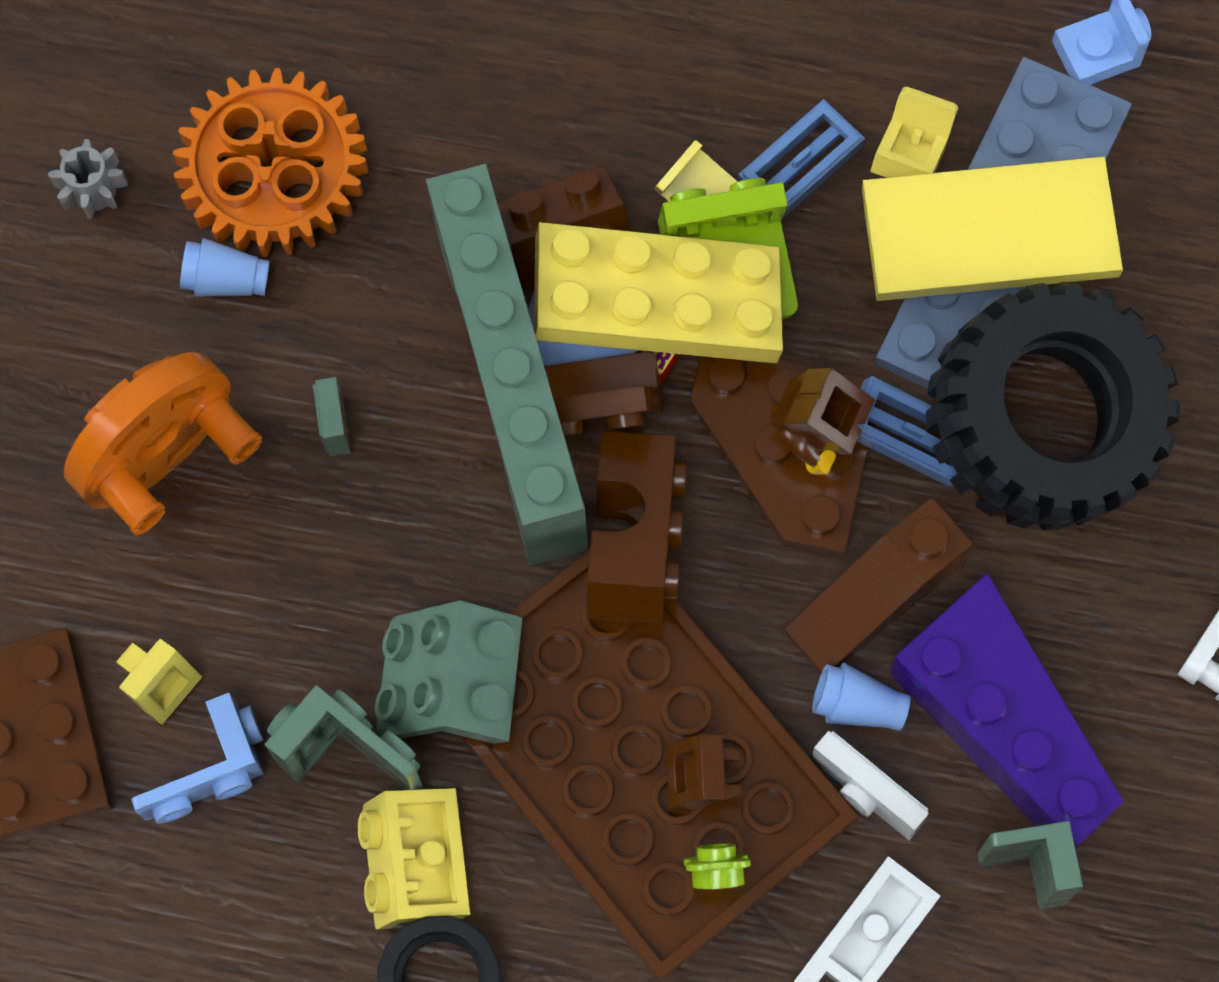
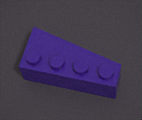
[889,574,1124,849]

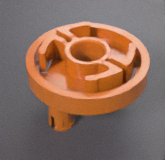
[64,352,262,536]

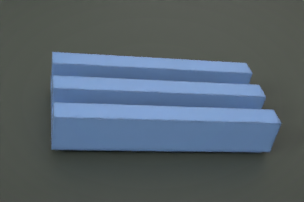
[738,99,865,219]
[857,376,958,487]

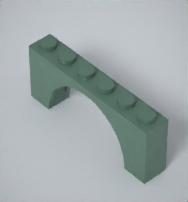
[426,163,589,566]

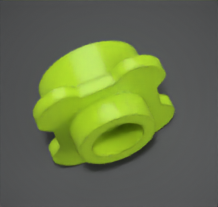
[684,843,751,889]

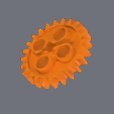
[173,68,369,257]

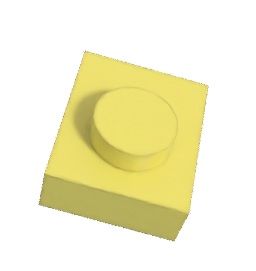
[870,87,958,178]

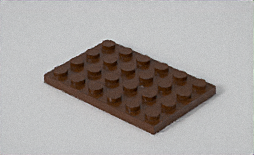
[459,529,859,982]

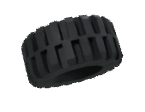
[926,282,1180,531]

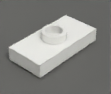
[811,731,929,841]

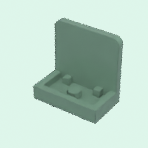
[375,600,522,744]
[264,685,424,791]

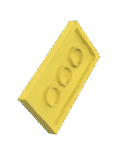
[534,222,783,363]

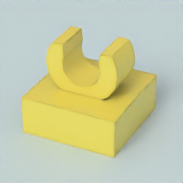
[116,639,202,725]

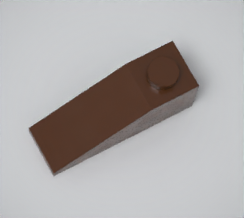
[784,497,973,674]

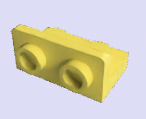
[358,788,470,930]

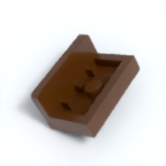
[497,165,631,289]
[544,352,663,437]

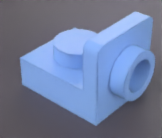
[1052,0,1151,85]

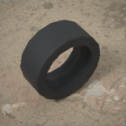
[377,916,502,982]

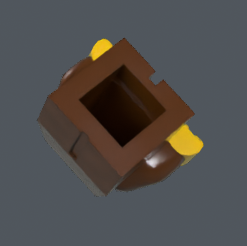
[771,368,875,475]

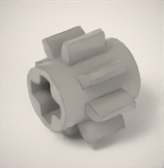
[48,139,128,219]

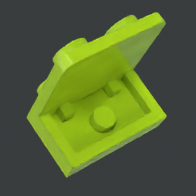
[658,178,798,319]

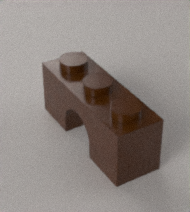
[587,431,687,624]

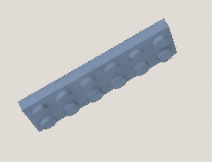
[874,57,1132,389]

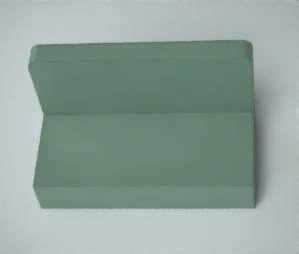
[977,821,1083,910]

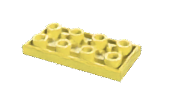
[862,156,1123,301]

